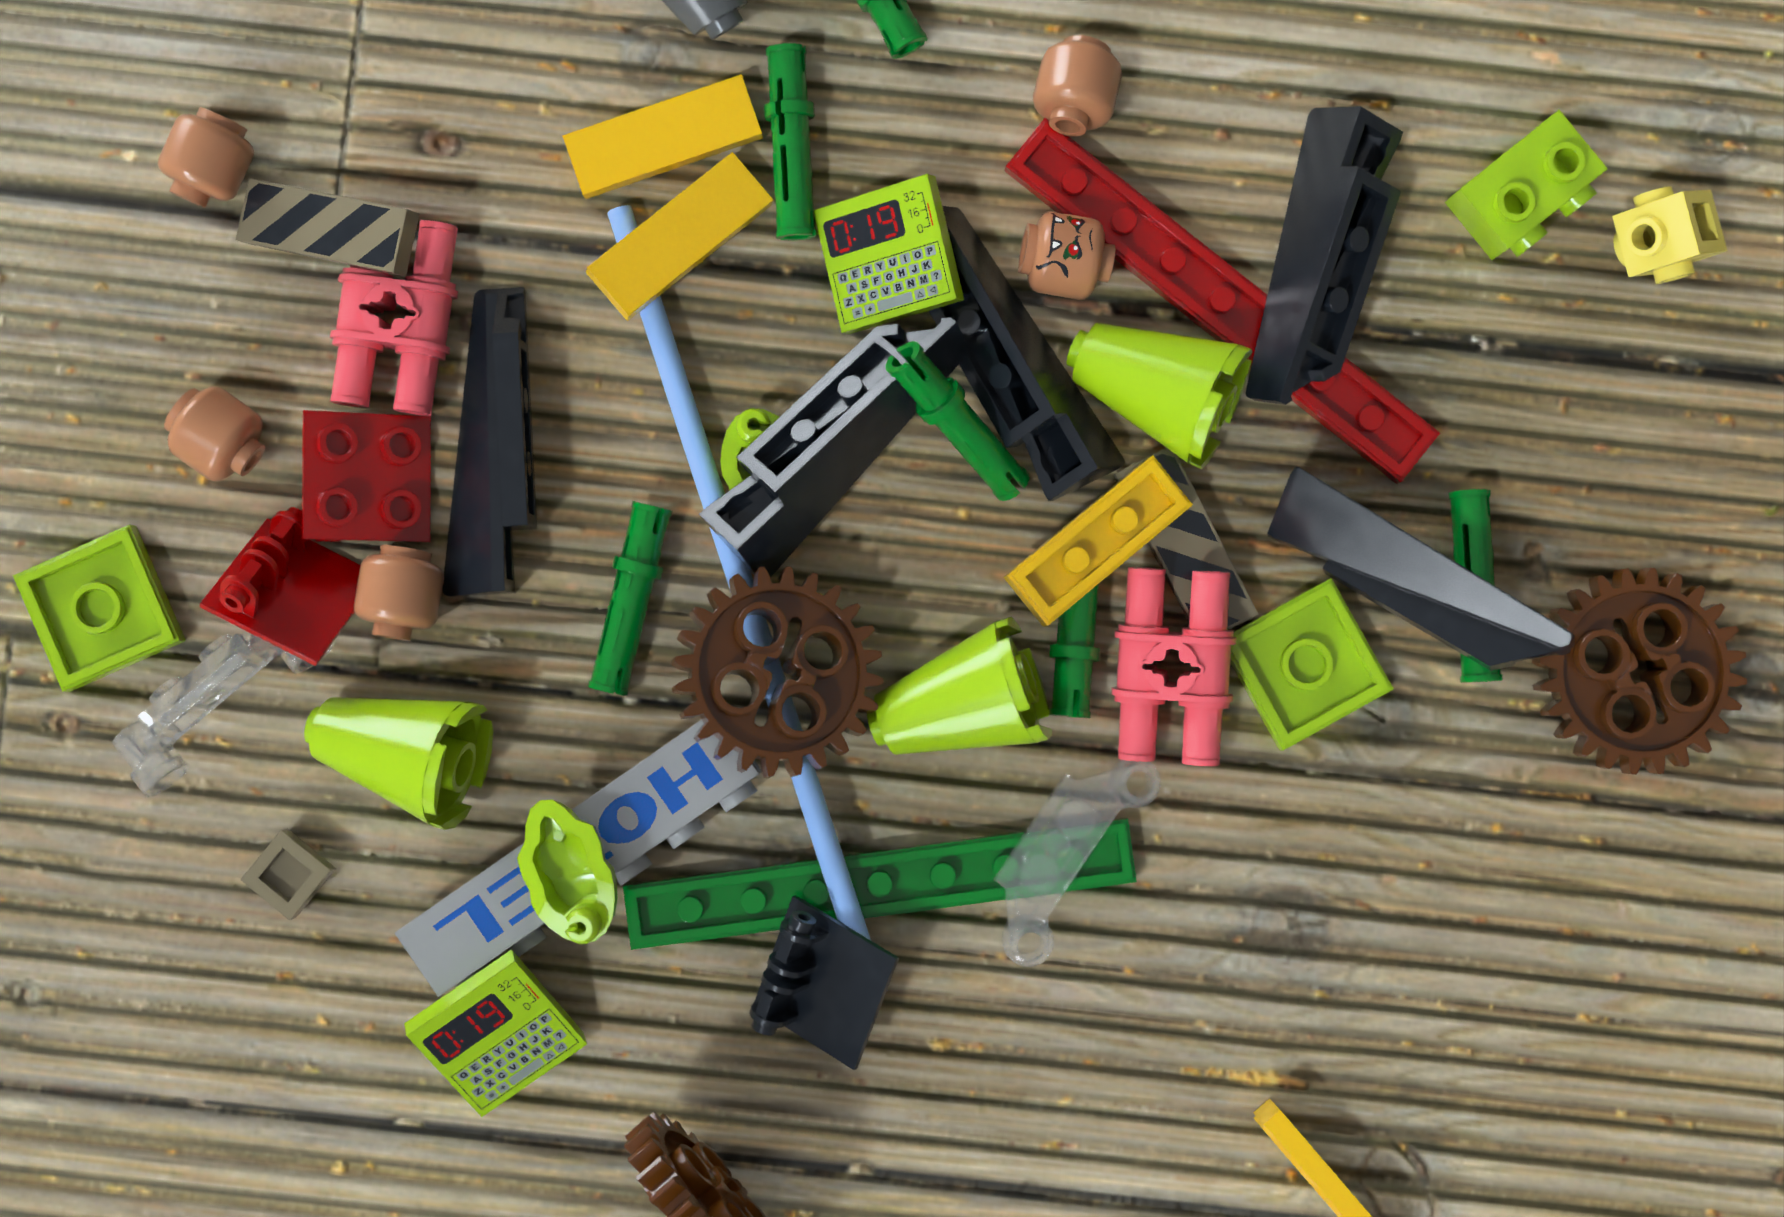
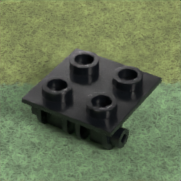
[749,895,899,1070]

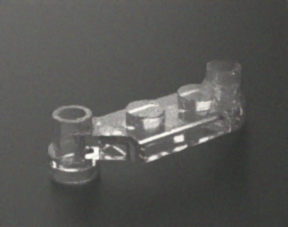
[112,631,335,797]
[994,760,1161,967]

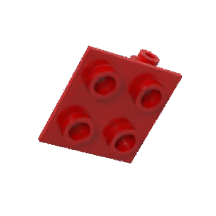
[302,410,431,542]
[199,507,361,666]

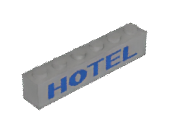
[395,719,762,997]

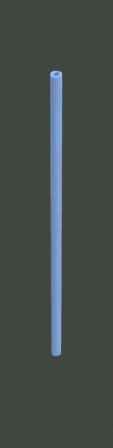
[607,205,871,940]

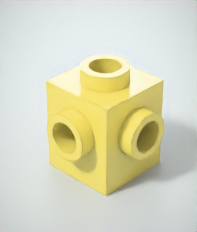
[1612,186,1727,284]

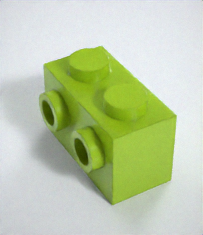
[1444,110,1608,260]

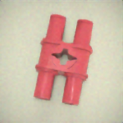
[330,220,458,416]
[1111,567,1237,766]

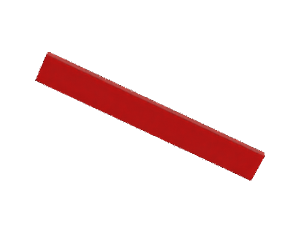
[1005,118,1440,484]

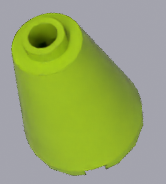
[1066,323,1252,469]
[867,616,1052,755]
[304,697,493,830]

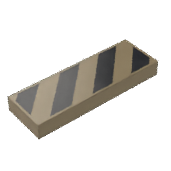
[236,178,420,277]
[1113,448,1259,630]

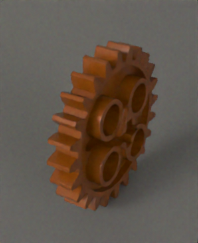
[671,566,884,778]
[1532,567,1747,775]
[624,1112,766,1217]

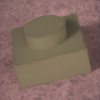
[240,828,337,920]

